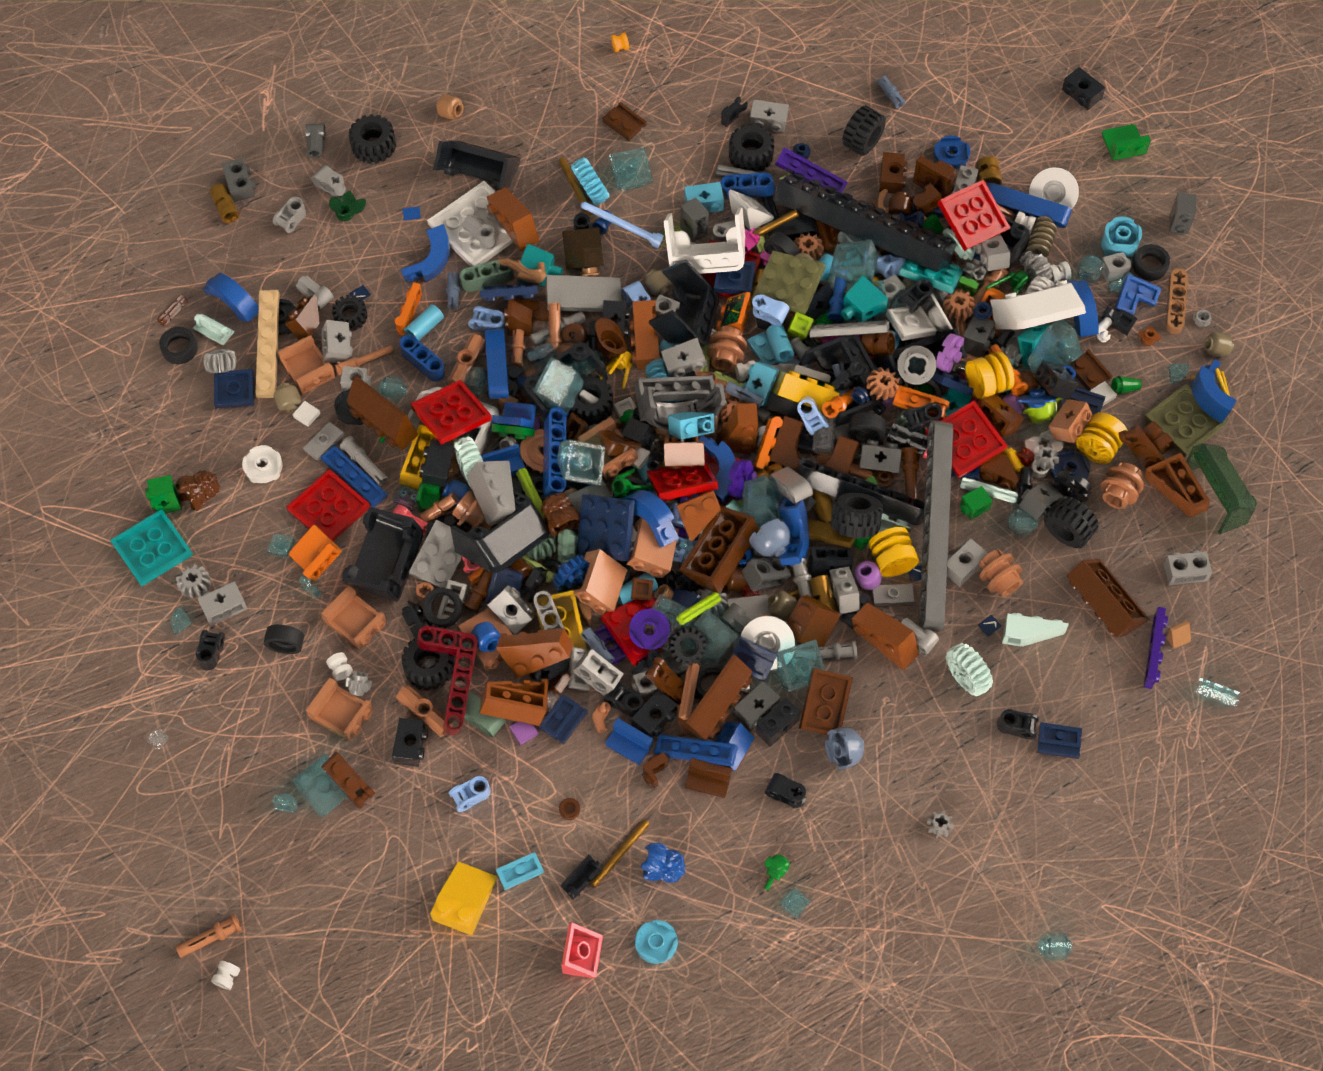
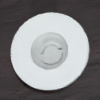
[1029,168,1079,209]
[928,293,953,331]
[741,616,795,670]

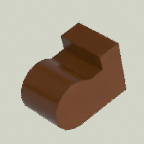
[913,183,942,215]

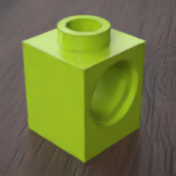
[786,312,814,341]

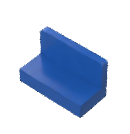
[491,402,536,428]
[481,444,525,476]
[605,718,653,765]
[715,722,754,771]

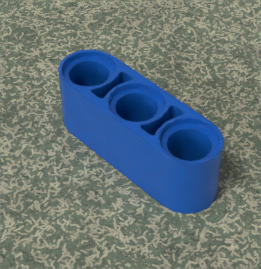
[721,173,776,198]
[399,335,445,382]

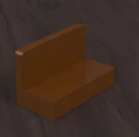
[685,758,732,798]

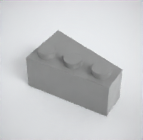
[466,461,515,525]

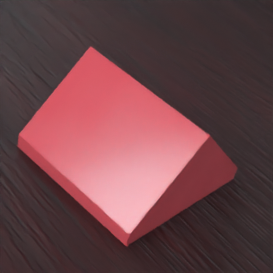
[561,922,603,978]

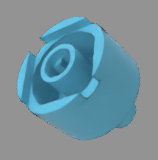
[1101,217,1142,259]

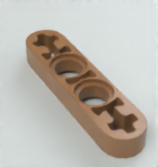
[1166,269,1188,334]

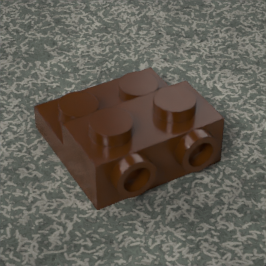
[913,156,957,198]

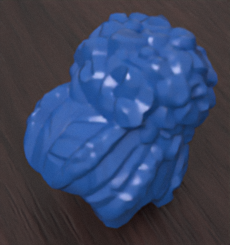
[641,842,686,883]

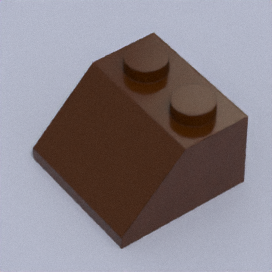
[786,594,841,647]

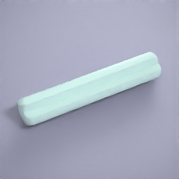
[960,477,1018,503]

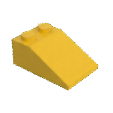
[536,590,587,649]
[430,861,498,936]

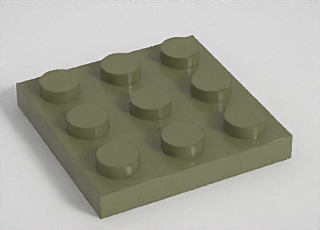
[752,251,826,314]
[1144,384,1227,458]

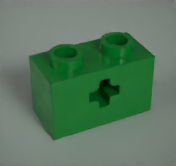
[145,475,182,514]

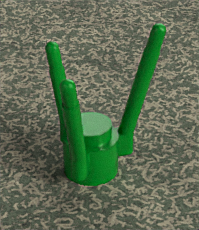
[985,270,1029,295]
[611,469,653,498]

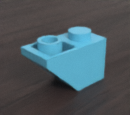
[668,412,714,439]

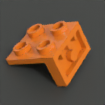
[288,525,342,580]

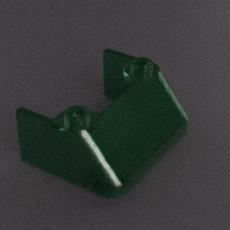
[1186,443,1257,534]

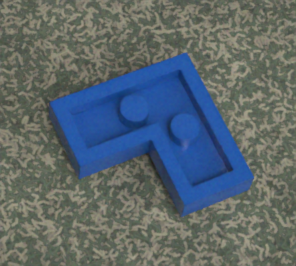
[1114,274,1161,316]

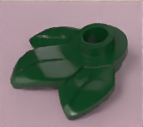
[329,191,366,221]

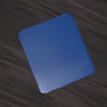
[403,207,421,220]

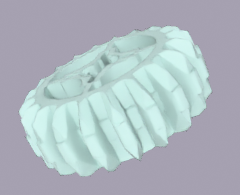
[454,437,483,489]
[945,643,993,696]

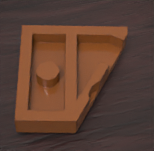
[676,490,721,541]

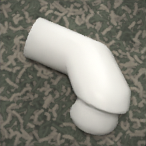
[1096,317,1112,342]

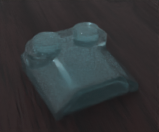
[609,147,653,190]

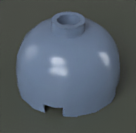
[749,519,790,557]
[825,727,864,770]

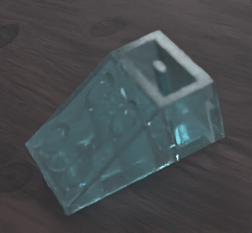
[1027,319,1083,385]

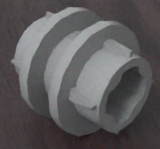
[897,346,936,385]

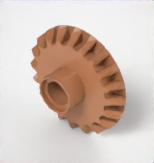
[520,429,570,474]

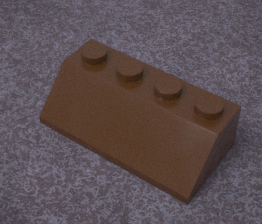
[347,375,418,451]
[679,505,760,594]
[1067,559,1150,638]
[684,654,753,740]

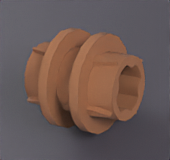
[707,326,747,372]
[1100,462,1144,509]
[452,490,493,532]
[978,549,1023,597]

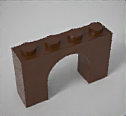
[770,416,860,474]

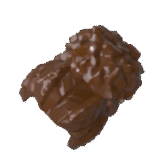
[176,470,220,511]
[541,493,580,537]

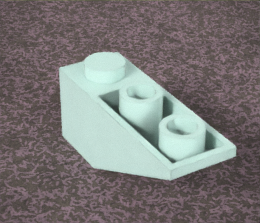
[1002,613,1069,647]

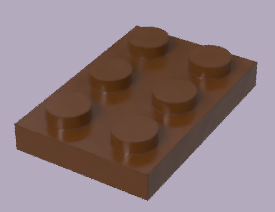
[799,668,853,735]

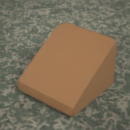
[578,602,592,627]
[1166,621,1191,648]

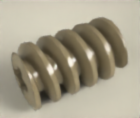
[1026,216,1057,257]

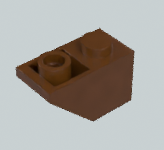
[285,295,320,340]
[504,299,533,336]
[979,453,1018,491]

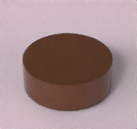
[559,798,580,820]

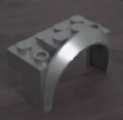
[634,375,726,431]

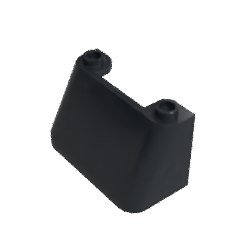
[342,507,423,602]

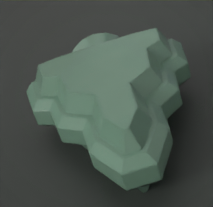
[557,529,578,565]

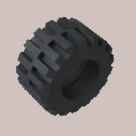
[842,105,886,156]
[349,114,396,164]
[729,124,774,172]
[565,374,613,426]
[830,493,883,538]
[1043,496,1099,549]
[401,635,455,691]

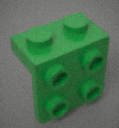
[1102,124,1151,161]

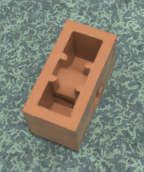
[1048,399,1093,443]

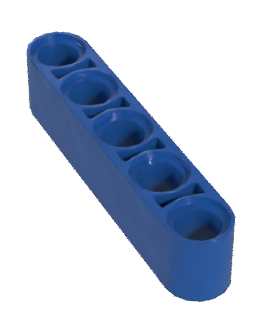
[986,183,1072,228]
[485,328,509,400]
[543,407,566,497]

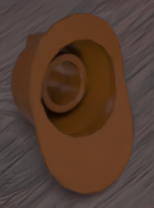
[595,318,627,361]
[598,430,641,459]

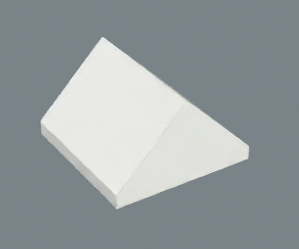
[728,189,774,230]

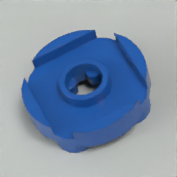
[934,136,970,169]

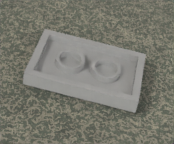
[409,520,462,588]

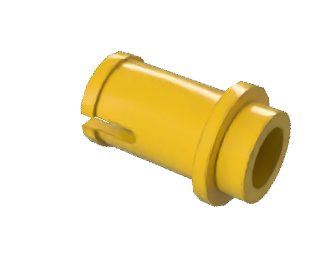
[1002,448,1024,473]

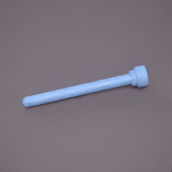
[581,202,664,249]

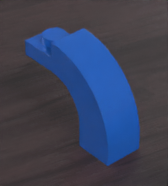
[401,224,450,282]
[202,272,259,322]
[1067,280,1099,337]
[1192,359,1236,423]
[699,435,736,505]
[621,490,679,548]
[779,498,809,565]

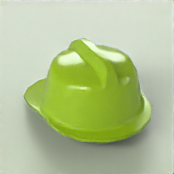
[1022,397,1063,428]

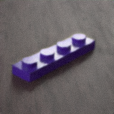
[775,147,848,193]
[1144,607,1168,689]

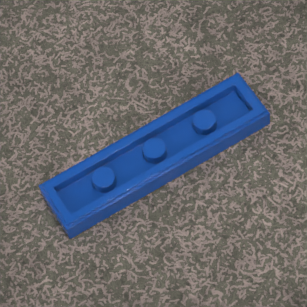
[320,445,388,508]
[654,734,738,767]

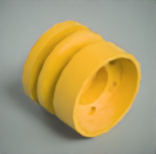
[965,351,1014,399]
[1076,412,1127,464]
[868,527,919,577]

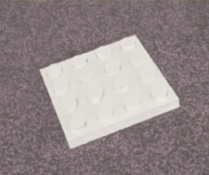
[427,181,514,267]

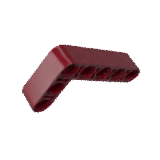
[417,626,477,735]

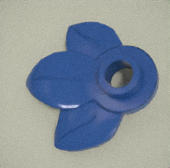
[1016,389,1056,408]

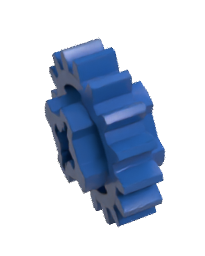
[552,555,590,592]

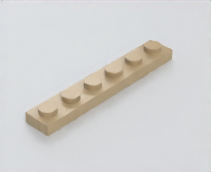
[256,290,280,398]

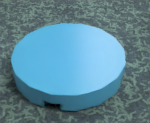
[635,920,678,964]

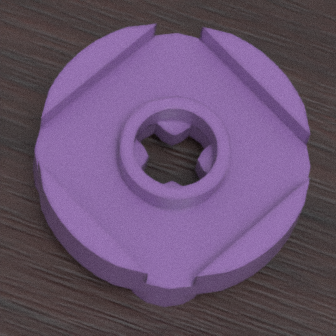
[936,333,964,373]

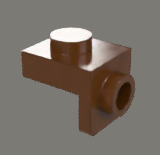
[642,752,668,788]

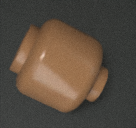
[436,94,464,120]

